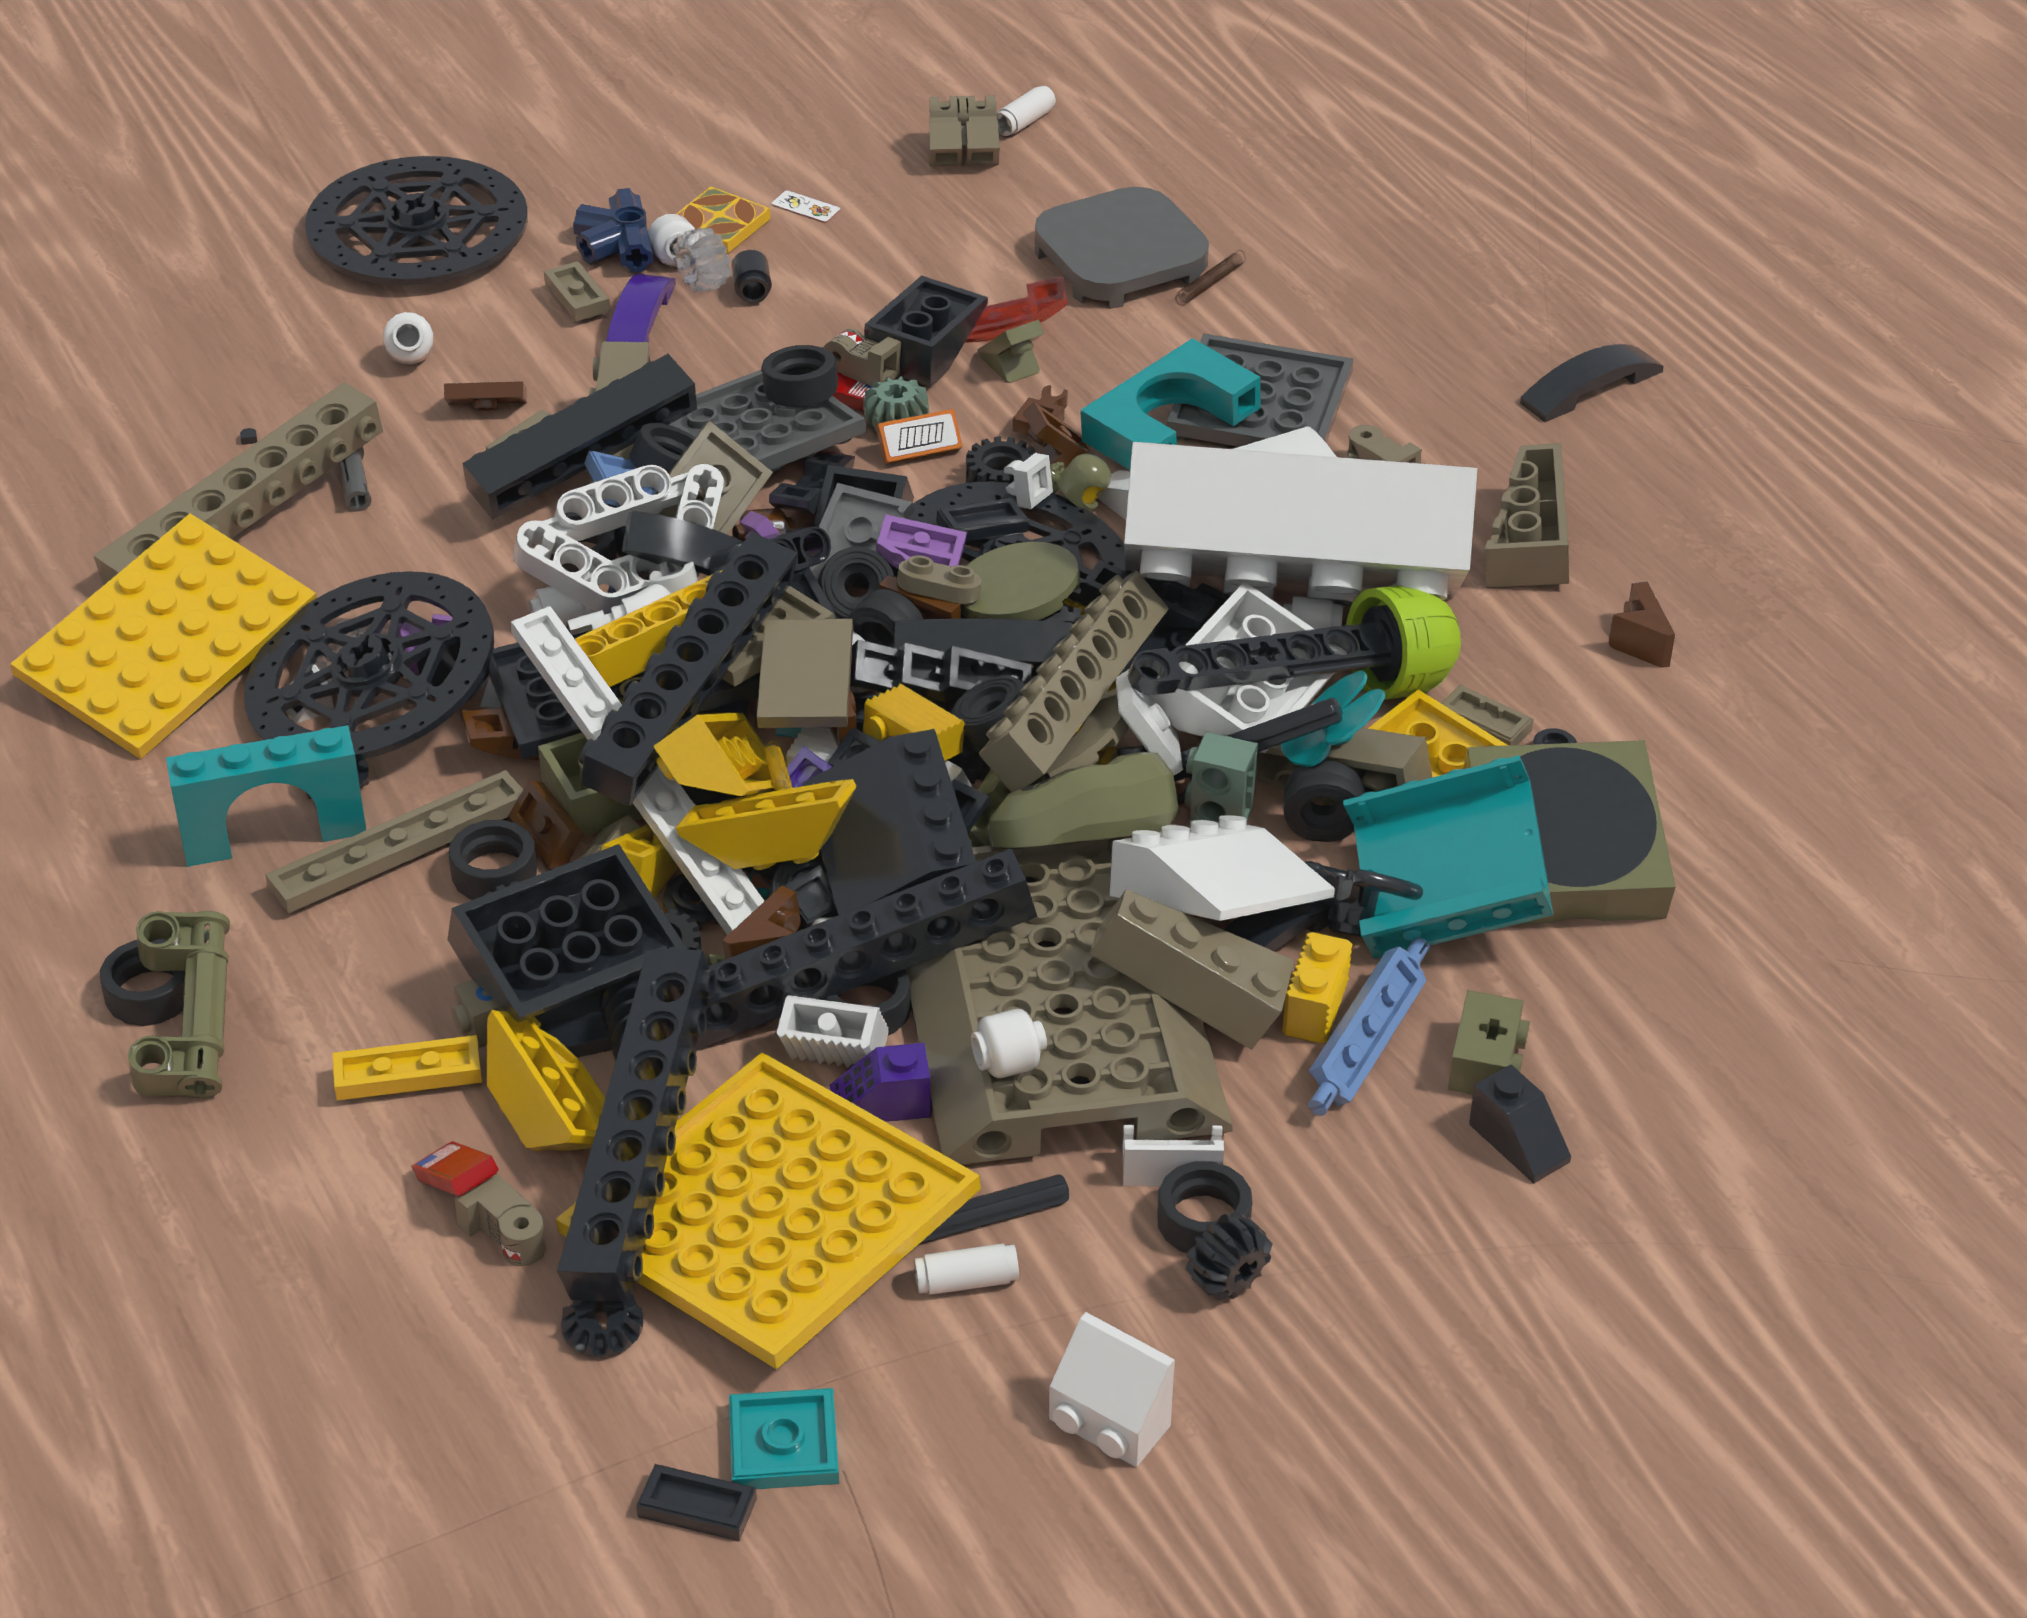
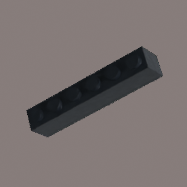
[462,353,697,520]

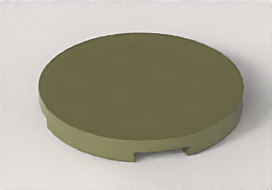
[961,542,1081,620]

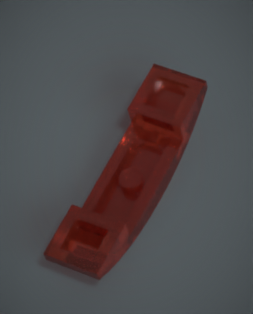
[965,276,1068,343]

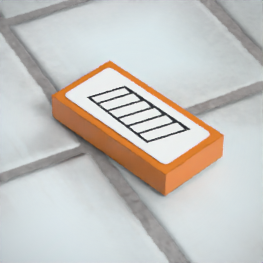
[876,409,963,464]

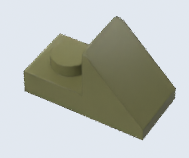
[977,320,1044,383]

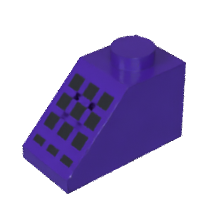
[829,1043,931,1122]

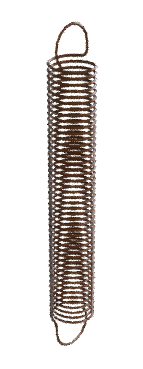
[1176,250,1245,306]

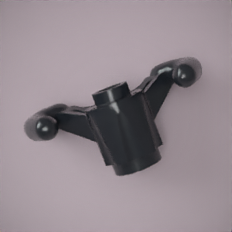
[1304,861,1423,937]

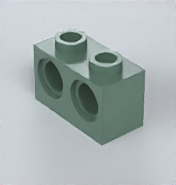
[1184,732,1258,826]

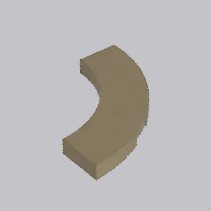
[1040,688,1129,780]

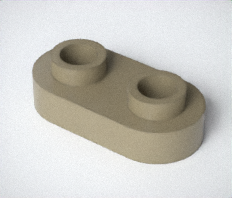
[897,555,982,604]

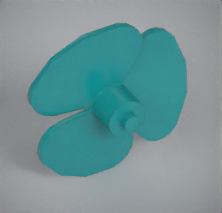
[1281,671,1385,767]

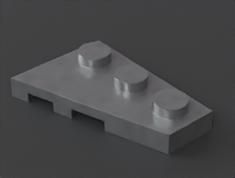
[810,483,916,592]

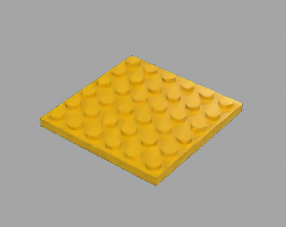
[556,1052,981,1370]

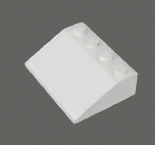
[1149,581,1347,753]
[1110,815,1335,921]

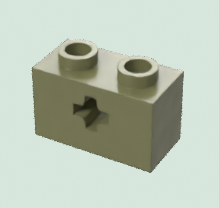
[1448,990,1530,1094]

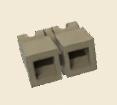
[929,95,1000,166]

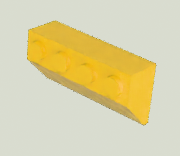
[653,713,784,796]

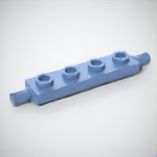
[1308,938,1430,1116]

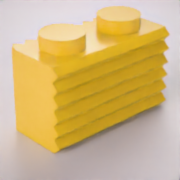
[863,684,965,761]
[1282,932,1353,1044]

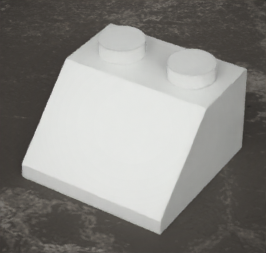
[1049,1312,1175,1468]

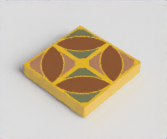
[676,187,771,253]

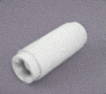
[997,86,1056,136]
[914,1243,1019,1295]

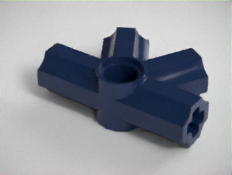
[573,188,653,273]

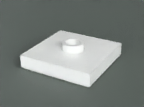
[1116,669,1183,775]

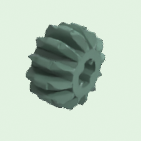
[863,376,929,434]

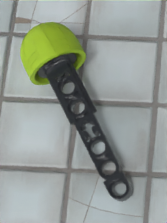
[1127,585,1461,700]

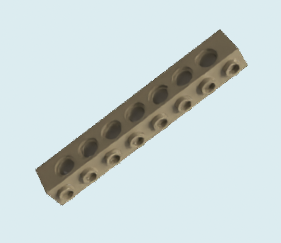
[94,382,383,585]
[979,570,1169,793]

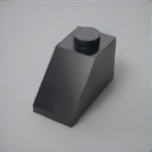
[1469,1064,1571,1184]

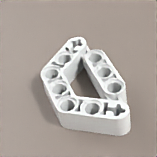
[513,464,724,614]

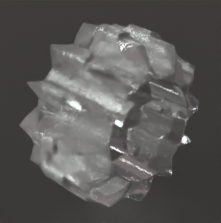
[673,227,731,293]

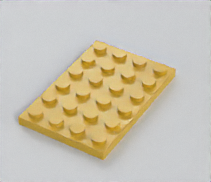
[10,513,317,759]

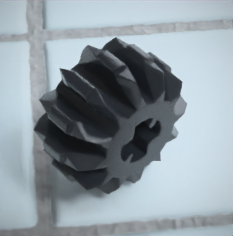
[1186,1212,1273,1301]

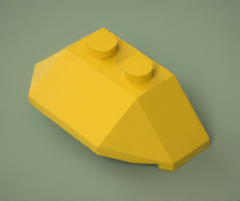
[676,779,856,870]
[487,1010,605,1151]

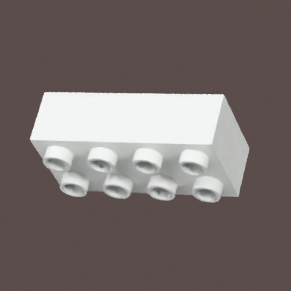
[1124,442,1477,606]

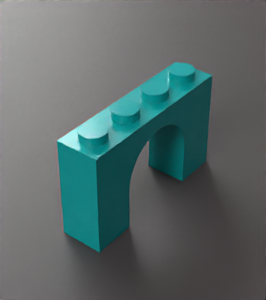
[1080,338,1261,470]
[166,725,366,867]

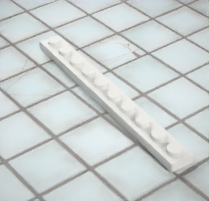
[511,606,764,935]

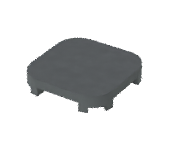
[1035,187,1209,309]

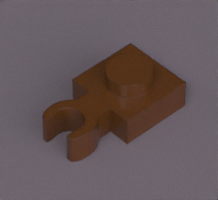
[1012,385,1068,437]

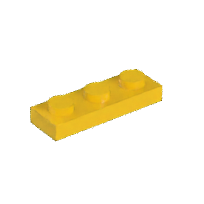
[332,1035,482,1101]

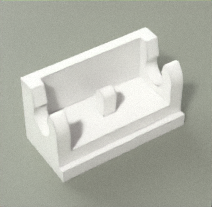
[1122,1125,1224,1186]

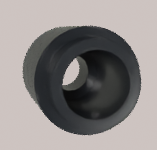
[731,250,772,303]

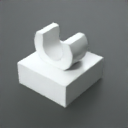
[1004,453,1053,509]

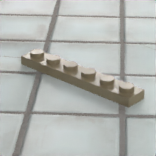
[265,770,523,914]

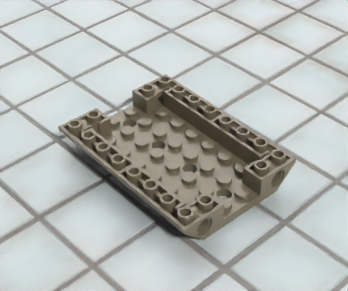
[905,837,1233,1165]

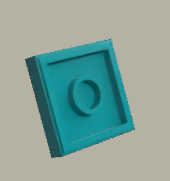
[729,1388,839,1489]

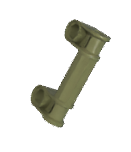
[128,911,230,1098]

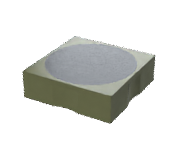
[1463,740,1676,925]

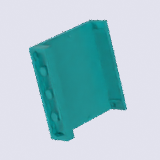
[1343,755,1554,959]

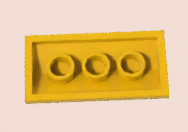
[1368,689,1508,777]

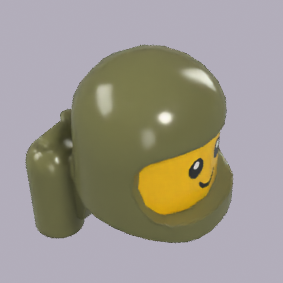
[1050,453,1112,513]

